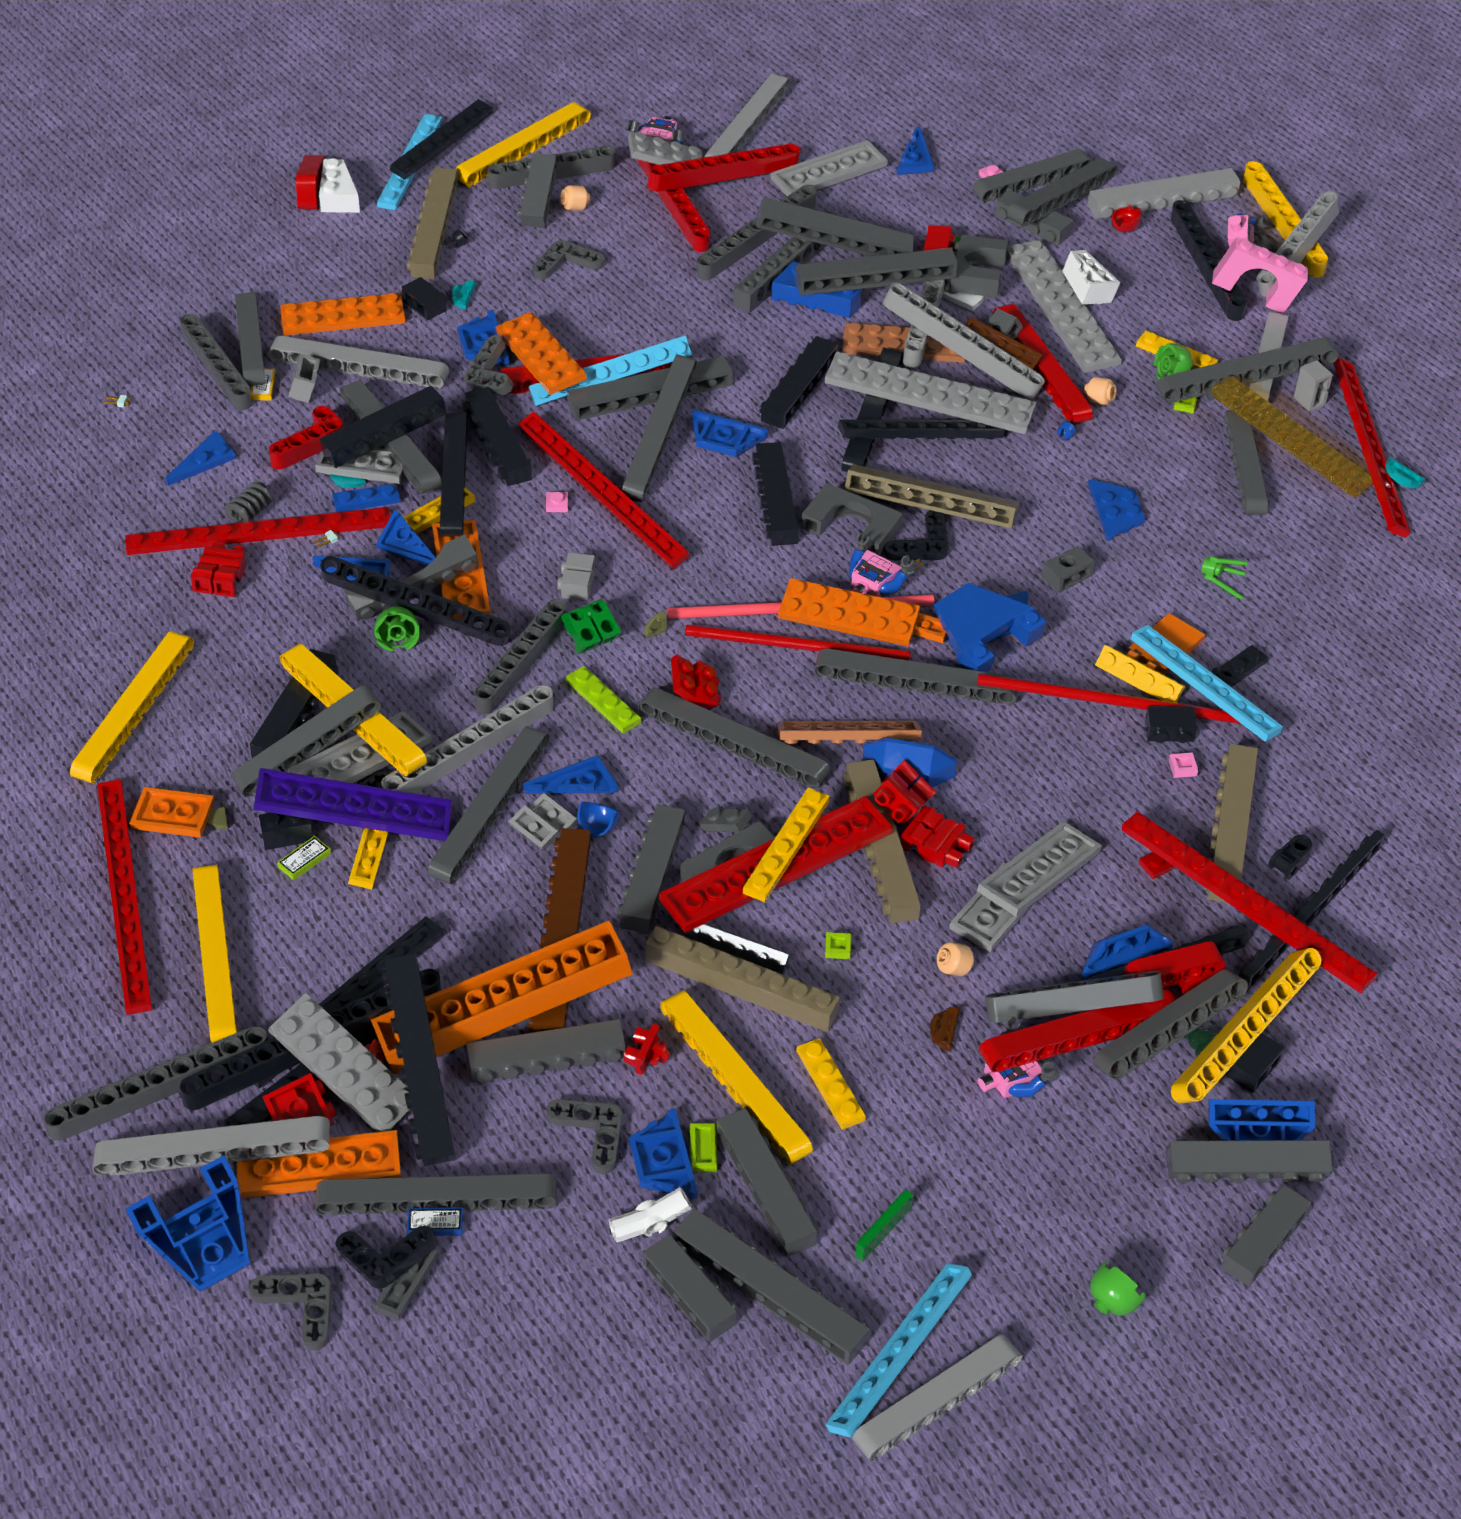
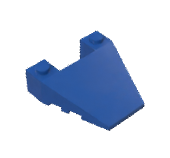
[933,583,1046,672]
[125,1155,250,1292]

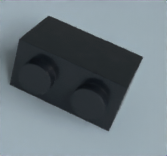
[402,277,447,321]
[1145,706,1197,743]
[259,813,313,850]
[1227,1033,1285,1093]

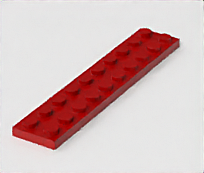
[659,796,893,933]

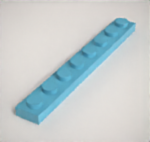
[377,114,442,210]
[529,336,692,406]
[1131,625,1283,742]
[825,1263,972,1438]

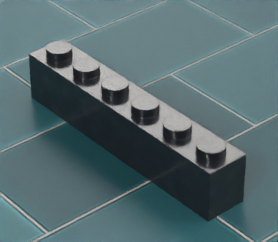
[759,336,838,429]
[319,385,447,468]
[462,387,532,486]
[752,442,798,546]
[250,649,339,758]

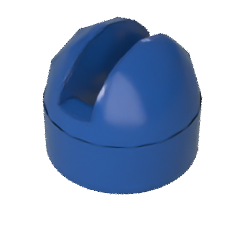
[1057,421,1076,440]

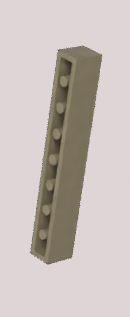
[407,168,458,279]
[845,464,1020,529]
[1204,743,1258,903]
[842,760,921,924]
[645,926,840,1032]

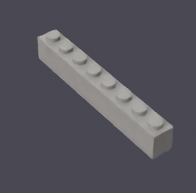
[1088,168,1241,219]

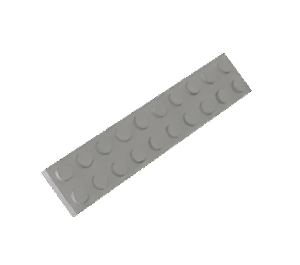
[1007,240,1122,373]
[824,351,1036,435]

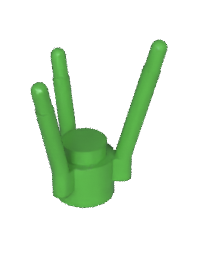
[1201,556,1248,600]

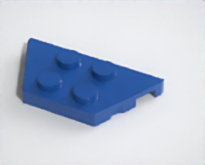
[457,310,509,365]
[692,410,769,457]
[1088,479,1145,541]
[629,1108,698,1199]

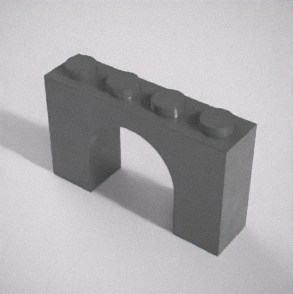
[947,234,1008,298]
[801,483,903,556]
[680,821,775,882]

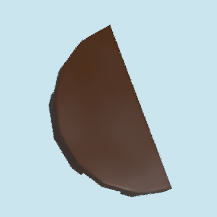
[930,1007,960,1052]

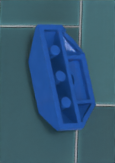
[862,738,957,788]
[1081,924,1173,980]
[1209,1099,1315,1141]

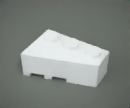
[319,158,360,212]
[1062,250,1120,304]

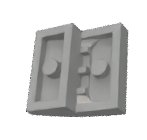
[508,793,578,850]

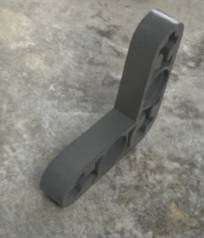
[533,240,605,280]
[464,335,513,395]
[546,1099,622,1174]
[249,1274,331,1351]

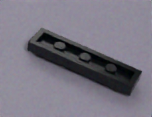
[691,923,791,975]

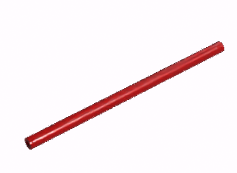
[685,624,910,661]

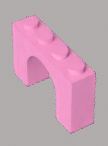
[1212,237,1308,313]

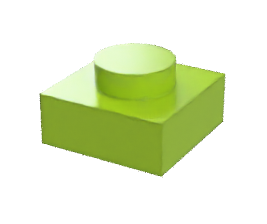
[825,932,851,959]

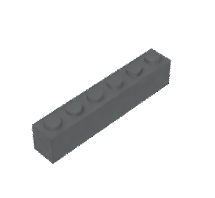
[617,804,685,934]
[466,1019,625,1083]
[716,1108,819,1257]
[1166,1140,1333,1183]

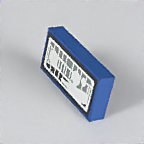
[407,1207,463,1236]

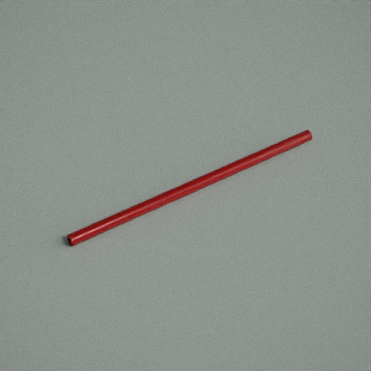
[977,674,1241,724]

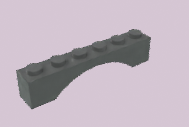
[344,534,479,621]

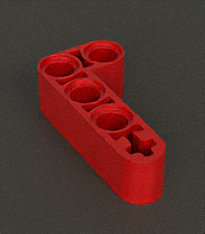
[296,155,325,210]
[269,406,343,470]
[1124,942,1226,988]

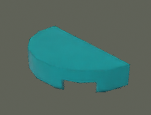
[451,280,476,310]
[1385,457,1426,489]
[331,474,366,488]

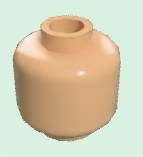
[560,185,590,211]
[1084,377,1117,405]
[937,942,974,976]

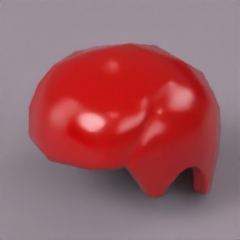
[1111,205,1141,233]

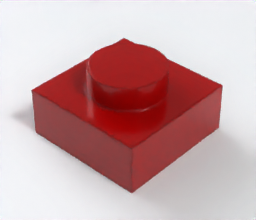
[1139,852,1173,879]

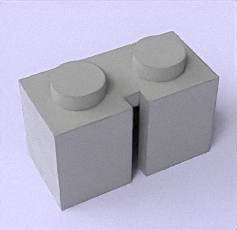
[288,353,320,403]
[1294,360,1333,411]
[558,552,595,601]

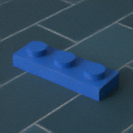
[332,484,400,513]

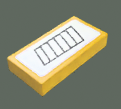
[251,369,275,400]

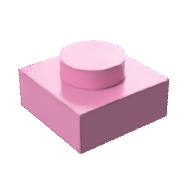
[979,164,1002,178]
[546,492,568,512]
[1168,752,1198,778]

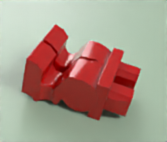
[191,542,246,597]
[873,760,936,824]
[901,805,975,868]

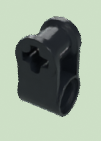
[1268,835,1312,880]

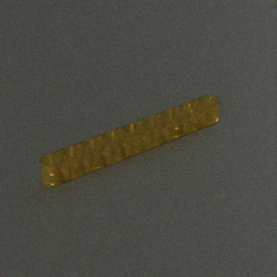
[1212,376,1373,497]

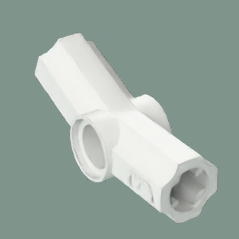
[609,1187,692,1243]

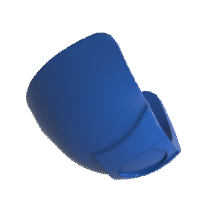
[577,801,620,837]

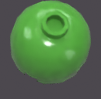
[1154,343,1193,379]
[374,606,419,651]
[1090,1262,1146,1316]

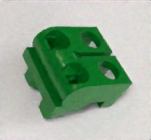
[561,599,621,654]

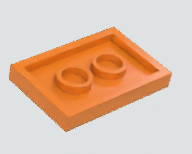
[130,787,215,838]

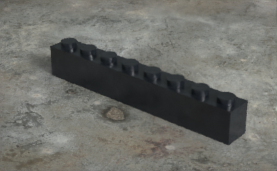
[381,953,456,1167]

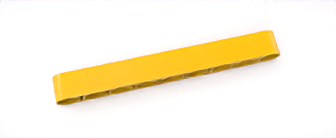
[456,102,591,188]
[1243,161,1328,278]
[70,631,194,784]
[279,643,427,776]
[192,864,237,1043]
[1171,948,1321,1104]
[660,990,813,1165]

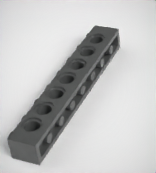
[733,210,838,313]

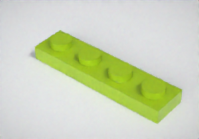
[566,666,641,734]

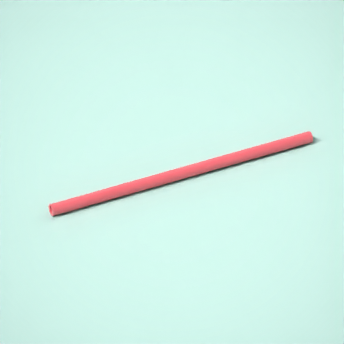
[667,595,934,619]

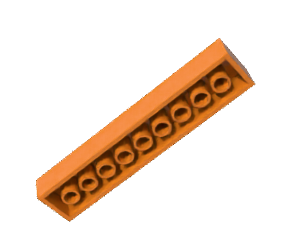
[371,920,633,1075]

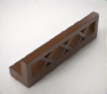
[965,317,1042,370]

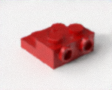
[671,654,721,711]
[262,1073,337,1127]

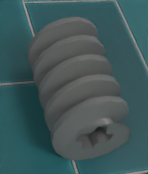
[225,479,272,523]

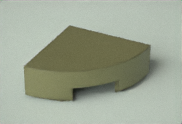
[644,611,667,638]
[207,807,228,829]

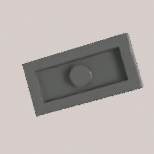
[700,808,752,832]

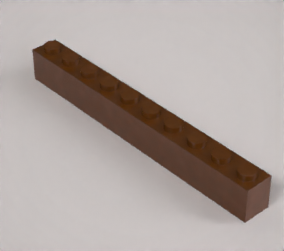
[528,828,591,1033]

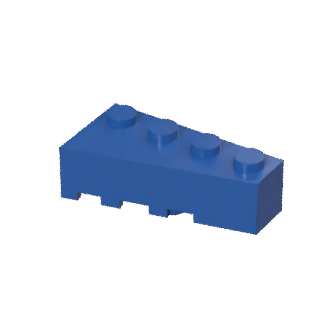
[772,261,862,318]

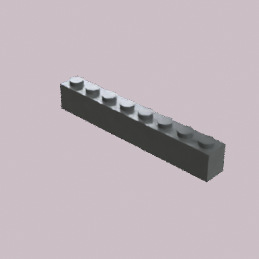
[757,197,914,256]
[795,248,958,296]
[567,356,733,421]
[674,1208,870,1365]

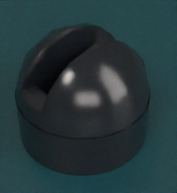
[451,229,469,246]

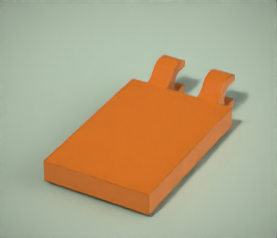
[1126,613,1205,675]

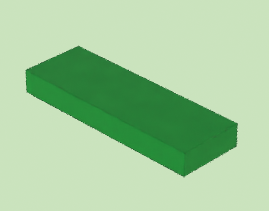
[855,1190,913,1262]

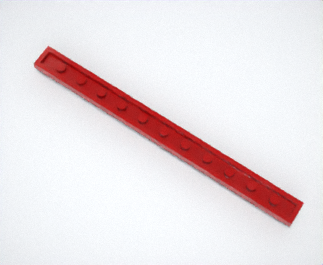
[1333,357,1411,538]
[518,411,690,570]
[125,507,390,555]
[97,779,152,1015]
[1121,811,1377,994]

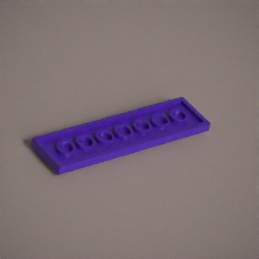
[253,768,451,841]

